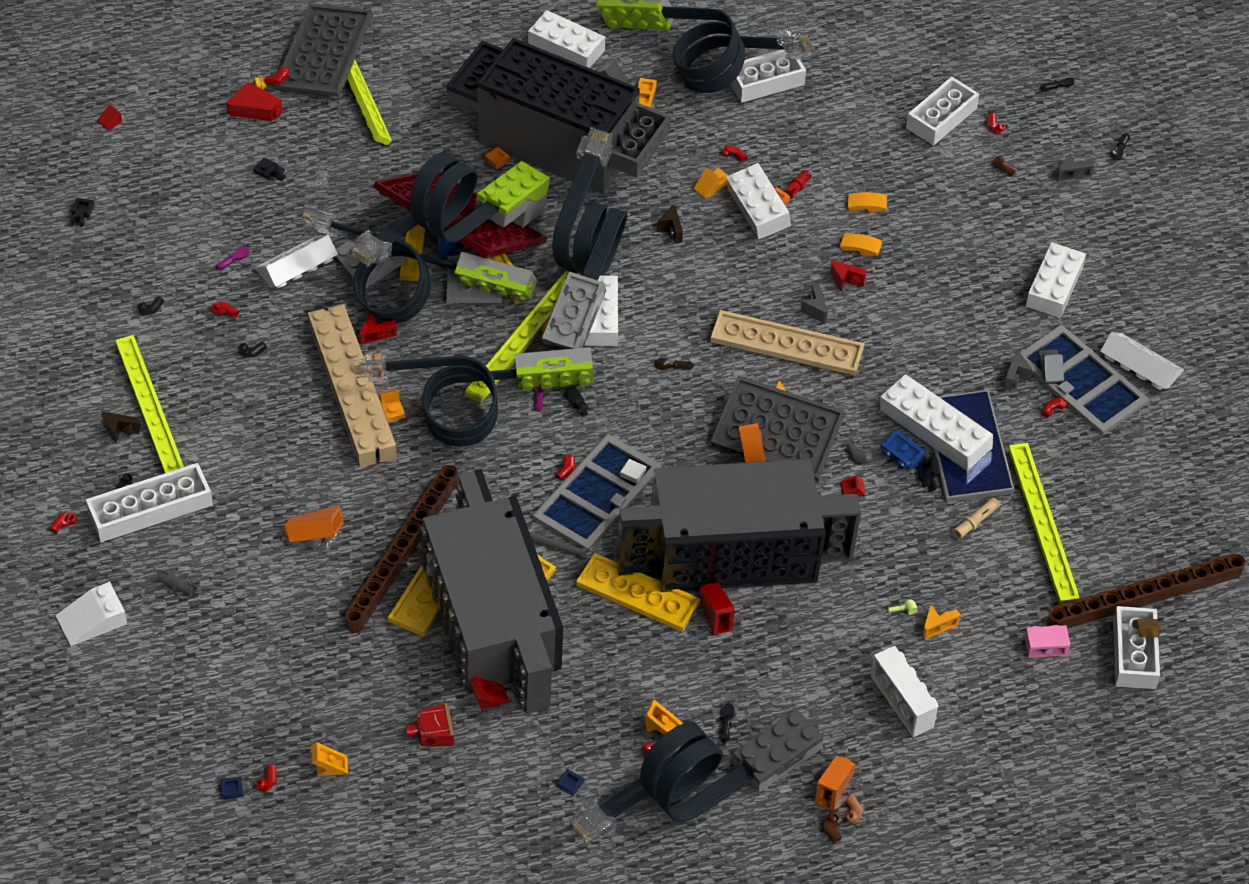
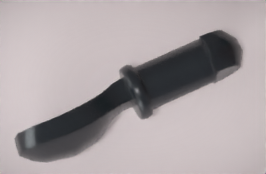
[1040,78,1075,92]
[1111,133,1130,160]
[720,703,735,742]

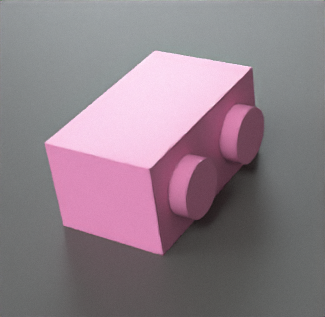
[1025,625,1070,658]

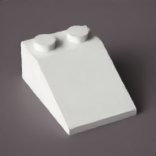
[56,582,127,646]

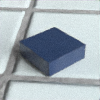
[556,769,585,796]
[220,776,244,800]

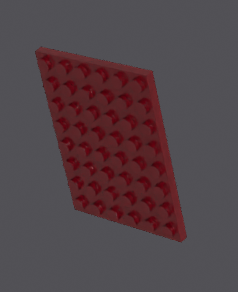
[373,172,548,258]

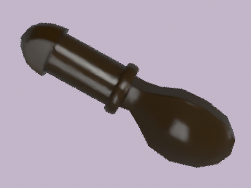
[654,358,694,370]

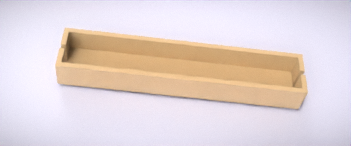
[308,304,397,467]

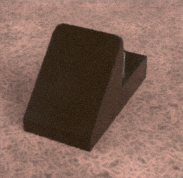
[657,205,683,244]
[101,412,141,443]

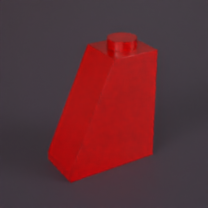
[226,82,283,121]
[699,583,735,635]

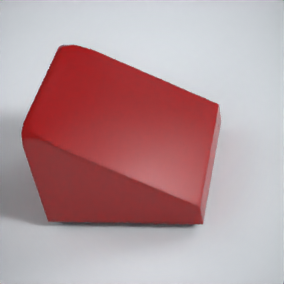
[97,105,122,131]
[841,475,866,497]

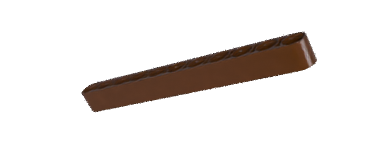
[345,465,458,633]
[1046,554,1246,629]

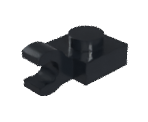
[253,158,286,181]
[918,456,938,492]

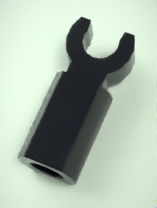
[565,386,589,417]

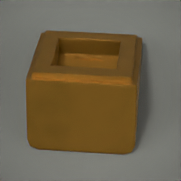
[1137,619,1161,637]

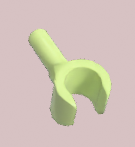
[888,600,918,615]

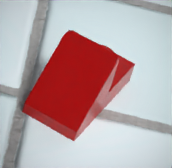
[830,260,867,291]
[360,314,397,345]
[470,677,509,710]

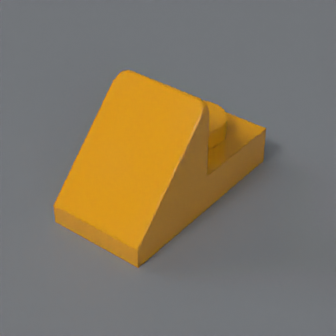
[693,168,729,199]
[377,388,406,422]
[923,605,961,640]
[644,699,683,735]
[311,742,348,776]

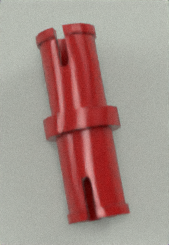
[784,170,812,199]

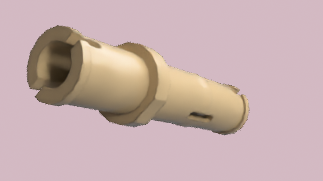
[952,498,1000,540]

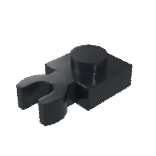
[70,197,95,227]

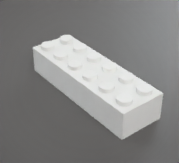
[880,374,993,471]
[86,463,213,542]

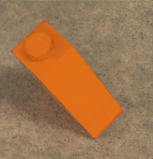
[739,423,766,463]
[284,505,344,542]
[815,756,855,812]

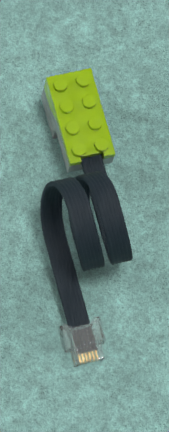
[349,152,550,267]

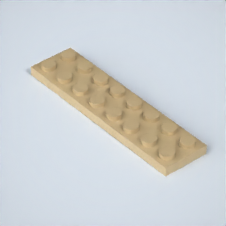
[711,310,865,376]

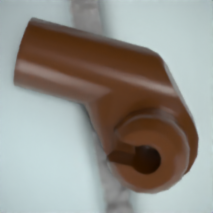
[993,156,1017,176]
[822,812,842,844]

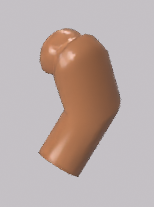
[846,795,864,824]

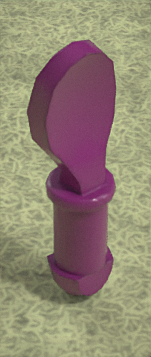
[217,246,250,270]
[534,387,545,412]

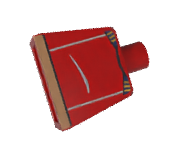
[405,703,455,746]

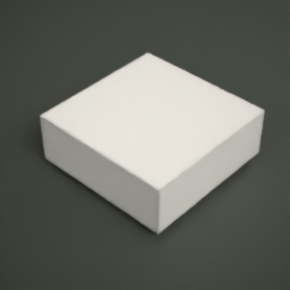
[620,459,646,484]

